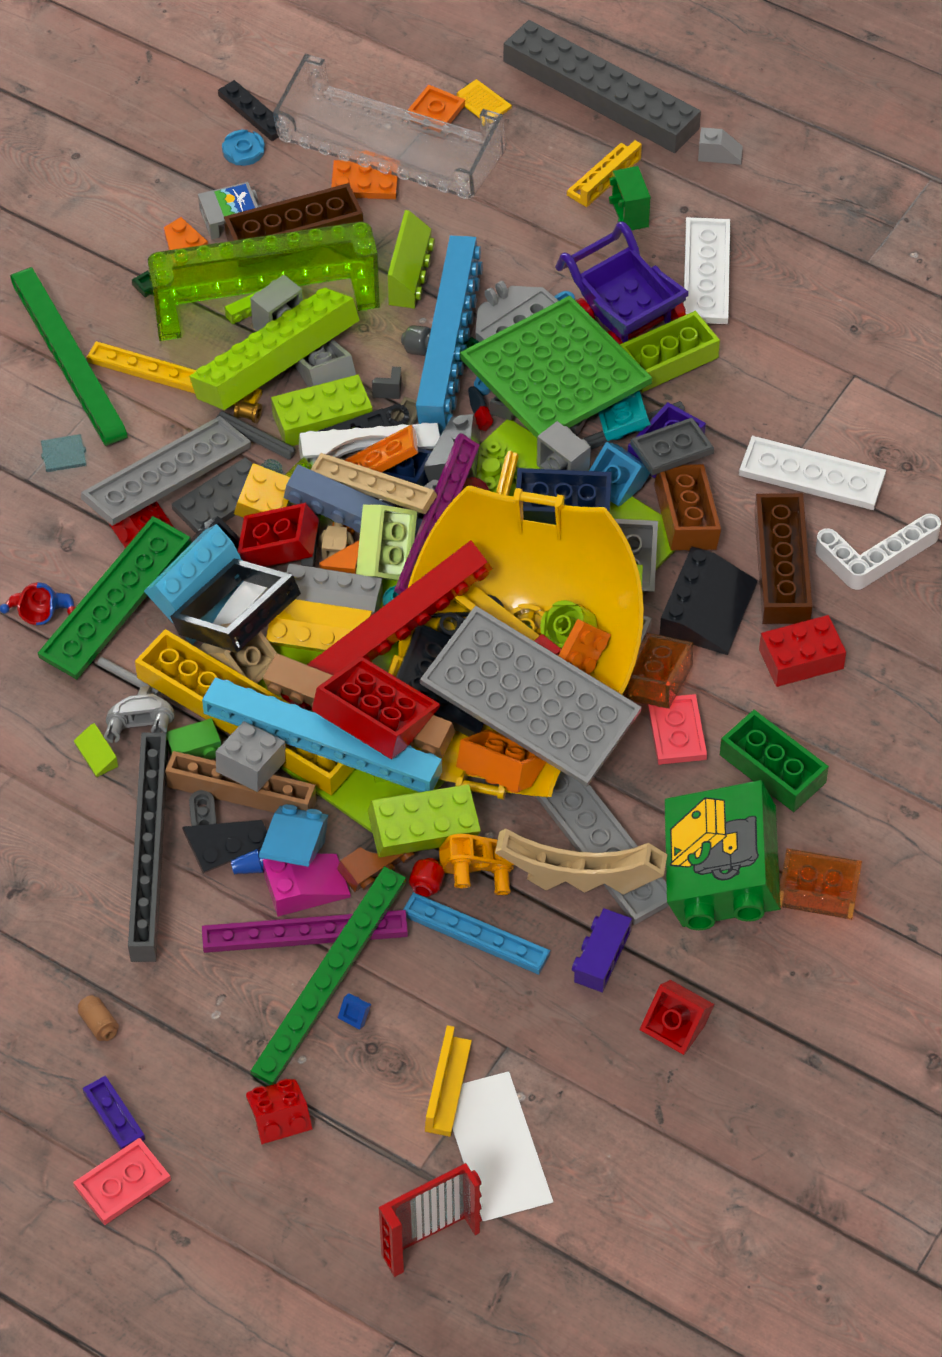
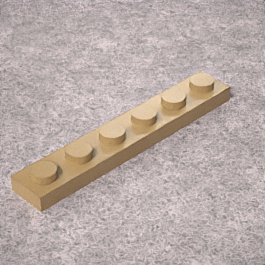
[310,453,437,514]

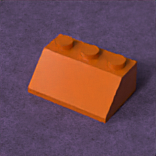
[456,729,546,793]

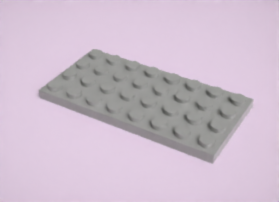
[420,606,642,787]

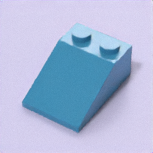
[259,804,328,867]

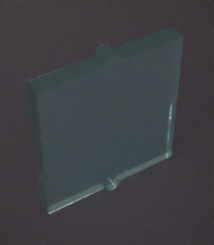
[41,434,86,472]

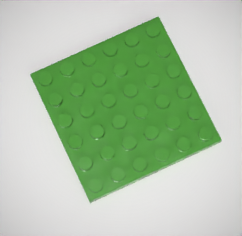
[460,295,652,438]

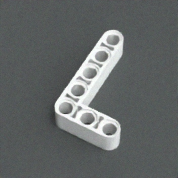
[815,514,941,590]

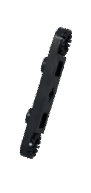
[318,404,409,432]

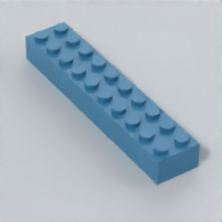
[416,236,483,436]

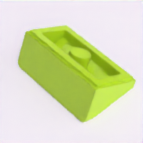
[74,723,118,777]

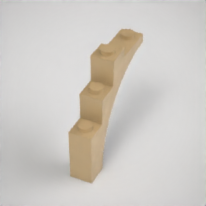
[495,829,667,895]

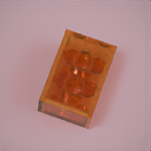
[623,633,693,709]
[780,848,862,920]

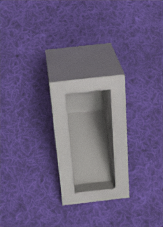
[698,127,743,165]

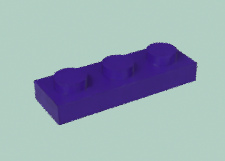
[82,1075,145,1150]

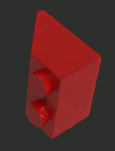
[639,980,715,1055]

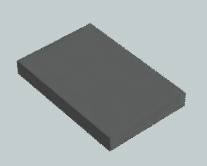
[630,418,714,475]

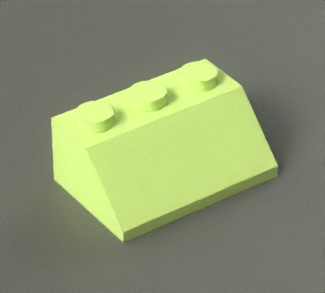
[356,504,417,581]

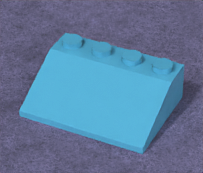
[144,524,243,644]

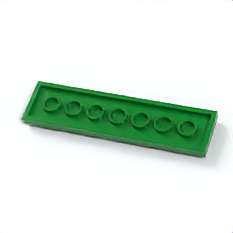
[38,516,192,680]

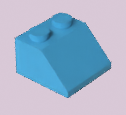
[589,442,650,506]

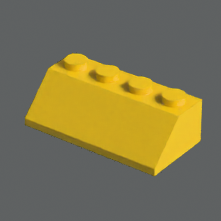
[266,599,372,653]

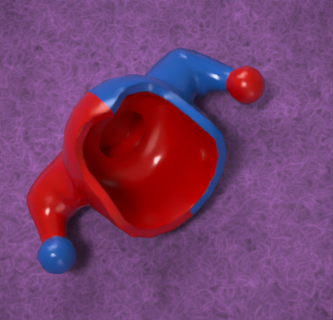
[0,582,76,625]

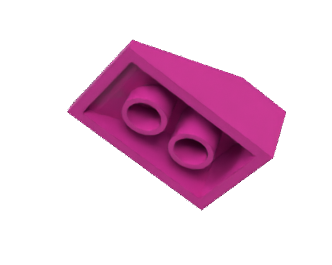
[263,853,351,917]

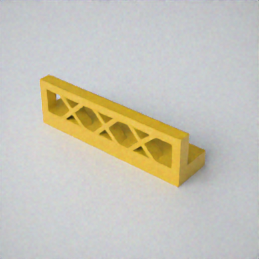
[567,140,642,207]
[453,584,540,641]
[425,1025,472,1137]

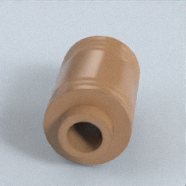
[78,995,119,1041]

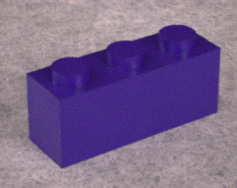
[572,908,632,993]

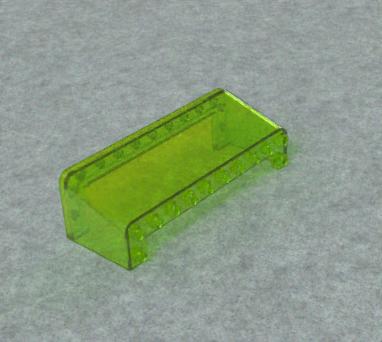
[148,222,380,341]

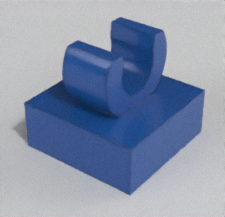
[338,993,371,1030]

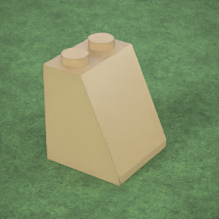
[198,623,276,683]

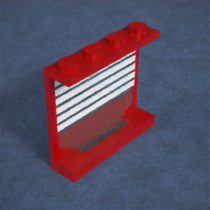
[379,1163,482,1277]

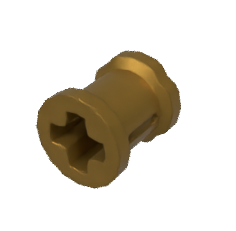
[234,399,262,424]

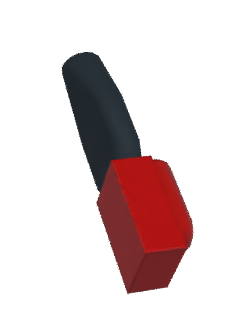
[468,386,493,431]

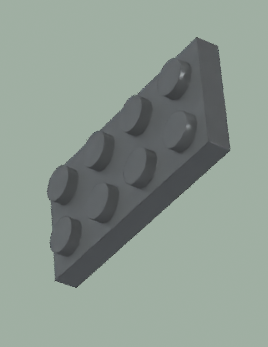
[172,457,252,533]

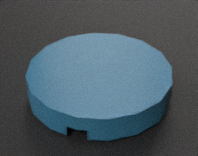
[222,129,265,166]

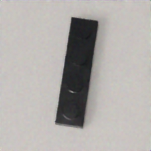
[218,80,289,141]

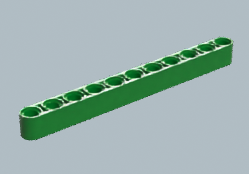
[10,267,128,446]

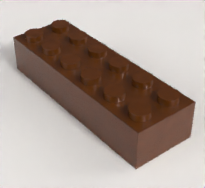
[224,183,364,265]
[754,493,812,624]

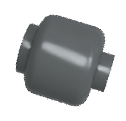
[401,325,431,356]

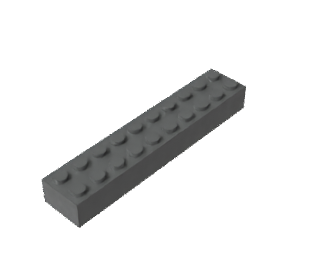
[503,20,701,153]

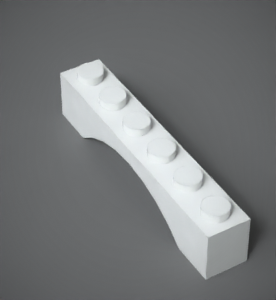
[299,423,440,469]

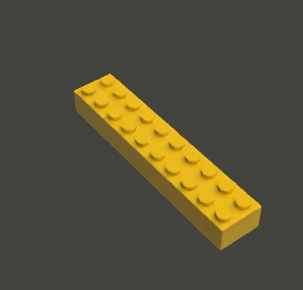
[135,629,355,796]

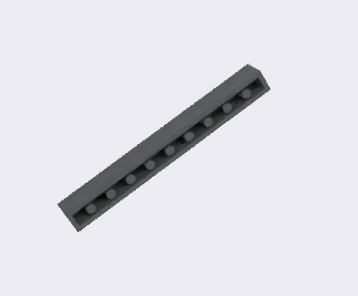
[128,732,168,962]

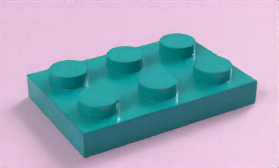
[598,390,651,441]

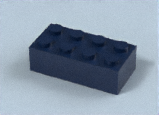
[516,468,612,524]

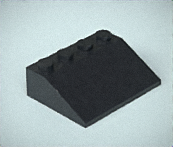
[659,546,758,655]

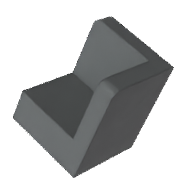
[372,366,402,399]

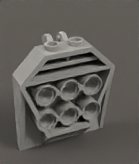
[476,281,559,342]

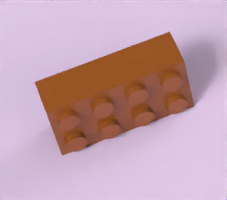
[654,464,721,550]

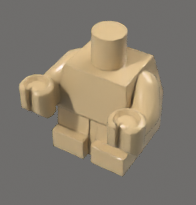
[319,522,355,560]

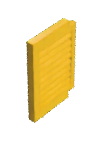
[457,79,512,122]

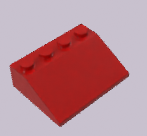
[312,656,440,760]

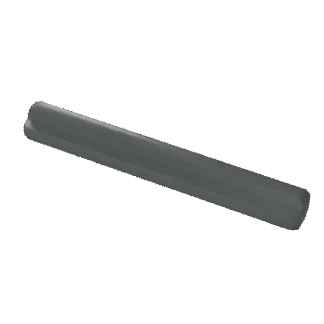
[216,411,296,459]

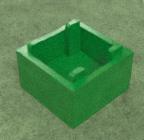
[609,166,651,230]

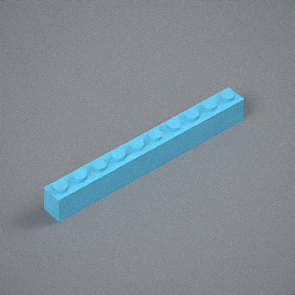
[202,677,442,792]

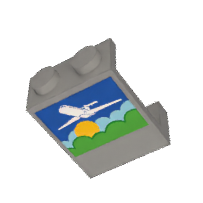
[198,182,261,240]

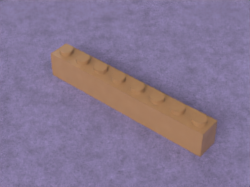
[263,653,455,758]

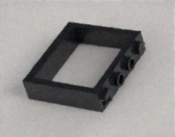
[170,558,301,653]

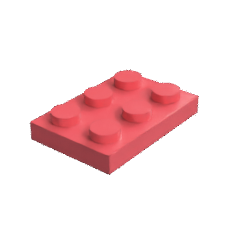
[647,694,707,765]
[73,1138,171,1225]

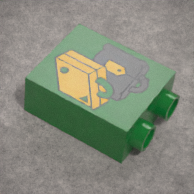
[665,780,781,930]

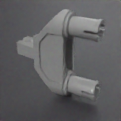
[104,686,175,743]

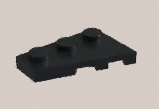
[182,820,267,874]

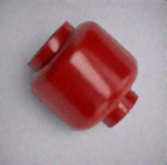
[409,858,445,897]

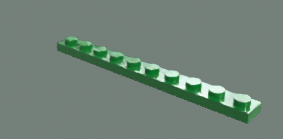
[250,866,406,1085]

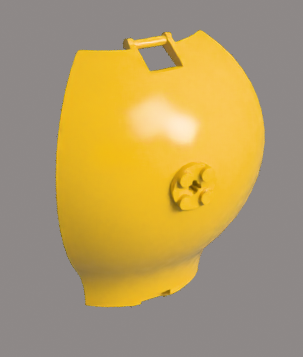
[398,486,644,800]

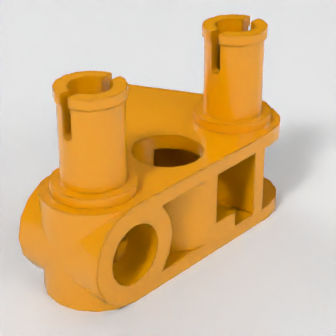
[439,834,514,896]

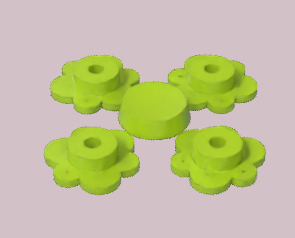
[477,440,528,493]

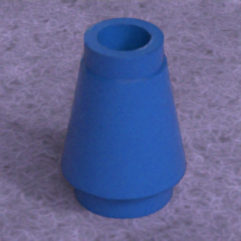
[231,849,265,875]

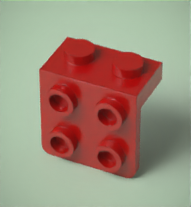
[109,501,174,548]
[246,1079,313,1144]

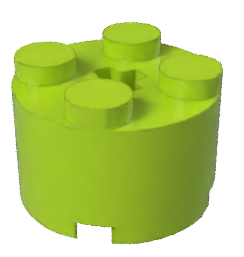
[540,600,597,649]

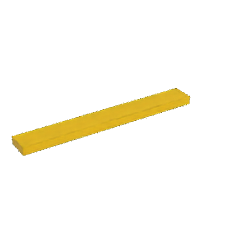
[86,341,262,405]

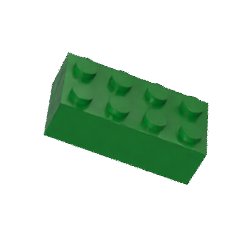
[719,710,829,812]

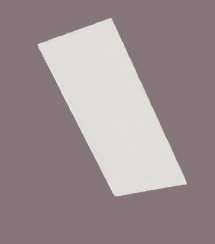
[452,1072,553,1221]

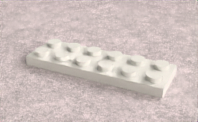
[684,217,730,324]
[739,436,886,510]

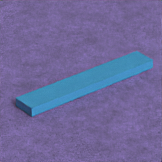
[403,892,550,975]

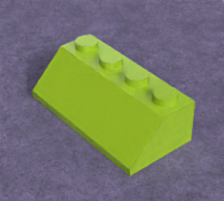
[388,210,435,309]

